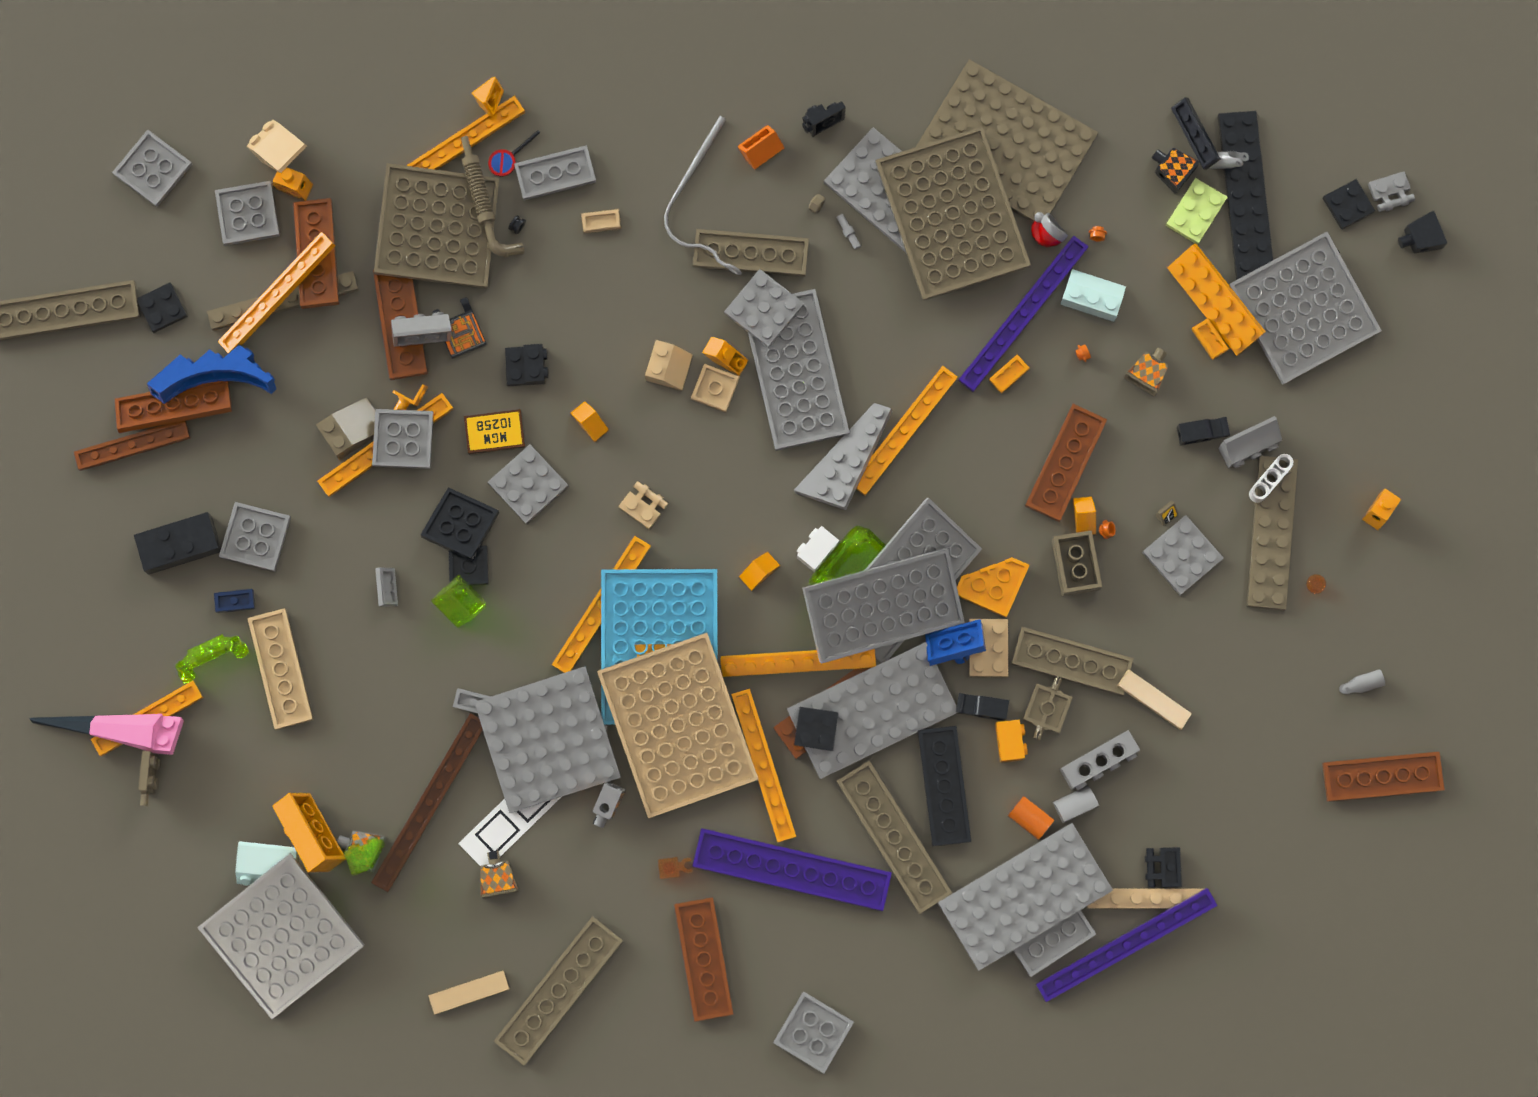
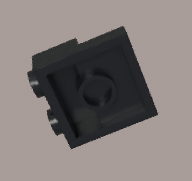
[802,101,846,137]
[505,344,548,386]

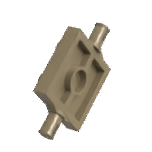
[1023,676,1073,741]
[138,751,160,806]

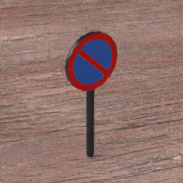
[488,131,540,177]

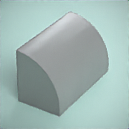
[1052,786,1099,823]

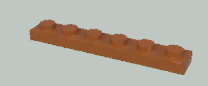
[74,421,191,471]

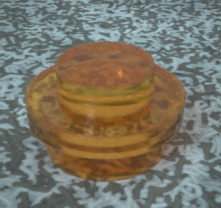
[1306,574,1326,594]

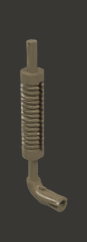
[461,136,524,258]

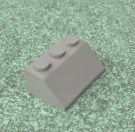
[391,312,451,347]
[1218,416,1282,468]

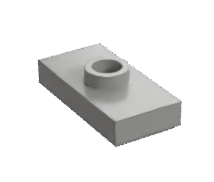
[375,567,398,607]

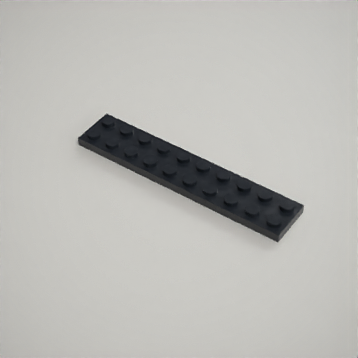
[1218,111,1273,280]

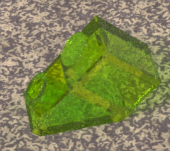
[344,837,385,875]

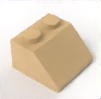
[645,340,693,391]

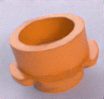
[1089,226,1107,242]
[1075,344,1091,362]
[1099,520,1116,539]

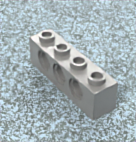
[1060,730,1140,791]

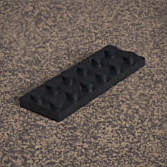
[918,726,971,847]

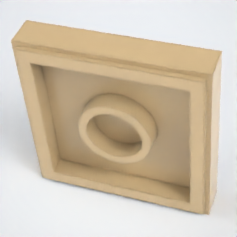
[691,364,740,412]

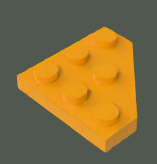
[957,557,1030,618]

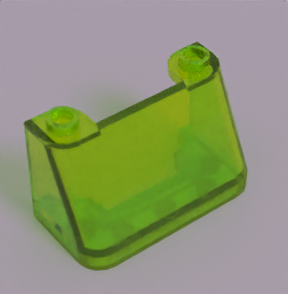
[809,526,886,585]

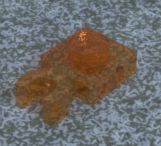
[658,857,693,879]

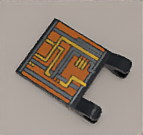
[432,298,487,359]

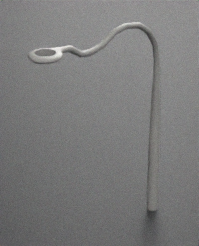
[664,116,742,275]

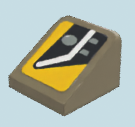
[1156,501,1178,526]

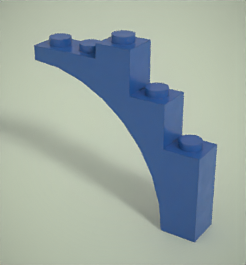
[147,345,276,404]

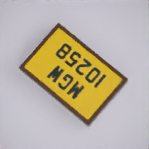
[464,409,525,454]

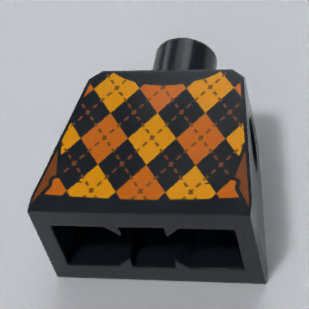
[1152,148,1200,194]

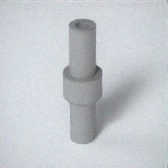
[837,214,861,250]

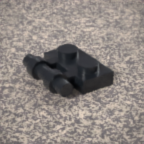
[1144,847,1182,888]

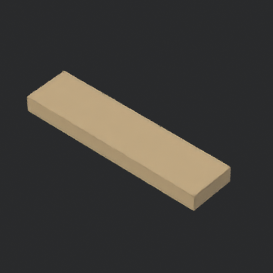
[1117,670,1192,730]
[428,970,510,1015]

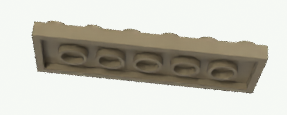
[693,229,809,277]
[1011,627,1134,696]

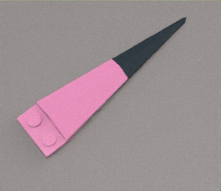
[29,714,184,755]

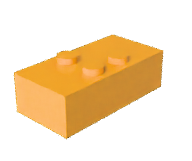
[272,793,346,872]

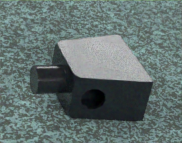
[1398,211,1447,254]

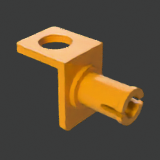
[392,384,428,410]

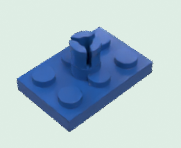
[925,619,986,666]

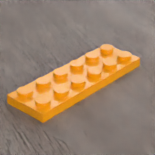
[1167,243,1266,356]

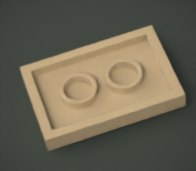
[969,619,1008,677]

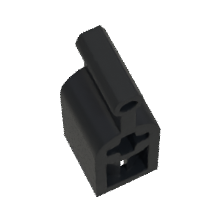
[1177,417,1230,446]
[956,693,1009,721]

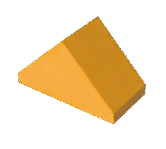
[472,77,504,116]
[570,401,609,442]
[1073,497,1096,535]
[739,551,780,591]

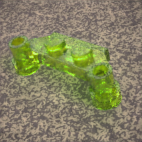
[175,634,249,683]

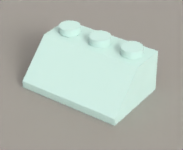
[1060,269,1126,322]
[235,841,299,886]

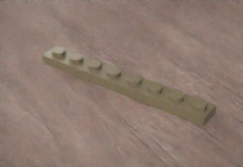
[207,271,359,330]

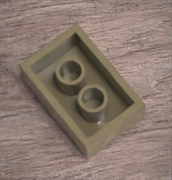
[1052,530,1102,597]

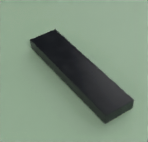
[1171,97,1220,170]

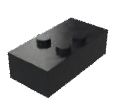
[134,512,221,575]

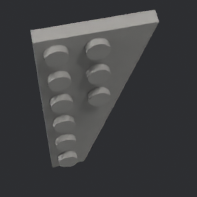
[794,403,893,510]

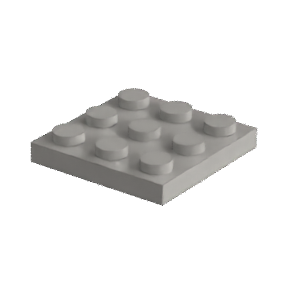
[112,130,193,207]
[215,181,280,246]
[724,269,804,348]
[372,409,434,469]
[488,444,569,525]
[219,502,291,572]
[1142,515,1224,595]
[773,991,854,1073]

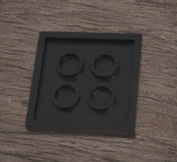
[421,487,499,561]

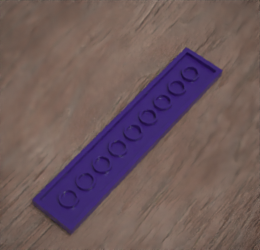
[692,828,892,911]

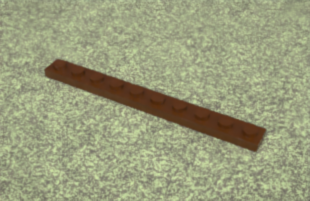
[371,713,483,892]

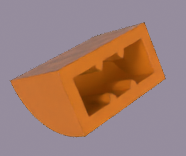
[738,125,784,169]
[1008,796,1054,840]

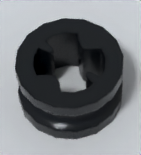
[508,215,526,234]

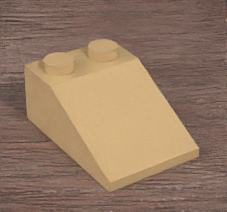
[247,120,307,173]

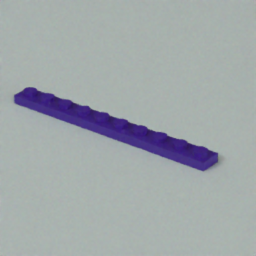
[958,235,1089,392]
[1036,888,1218,1002]

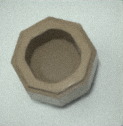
[809,194,825,214]

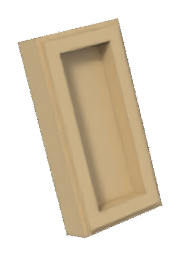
[581,209,621,233]

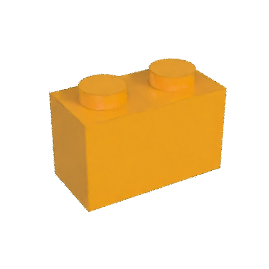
[995,719,1028,763]

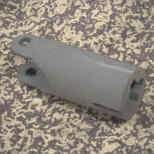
[1209,151,1249,169]
[1339,669,1385,694]

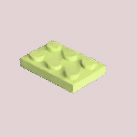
[1166,178,1227,245]

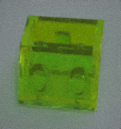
[431,574,486,628]

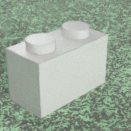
[796,526,839,573]

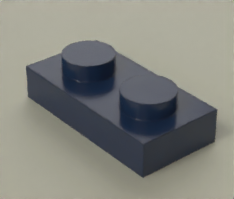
[214,589,255,613]

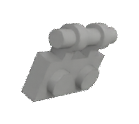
[1368,171,1415,212]

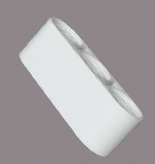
[1249,454,1293,503]

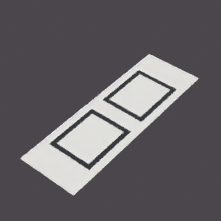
[458,797,561,866]

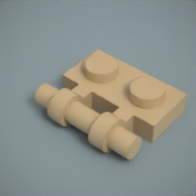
[618,481,669,530]

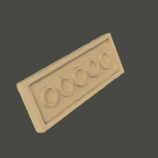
[247,608,313,730]

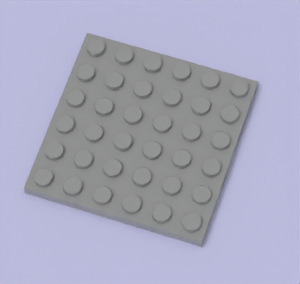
[1229,232,1382,385]
[474,666,621,814]
[197,853,365,1019]

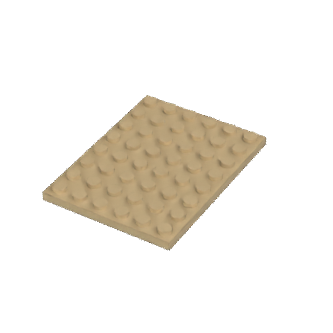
[597,633,759,818]

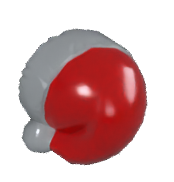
[1031,212,1068,247]

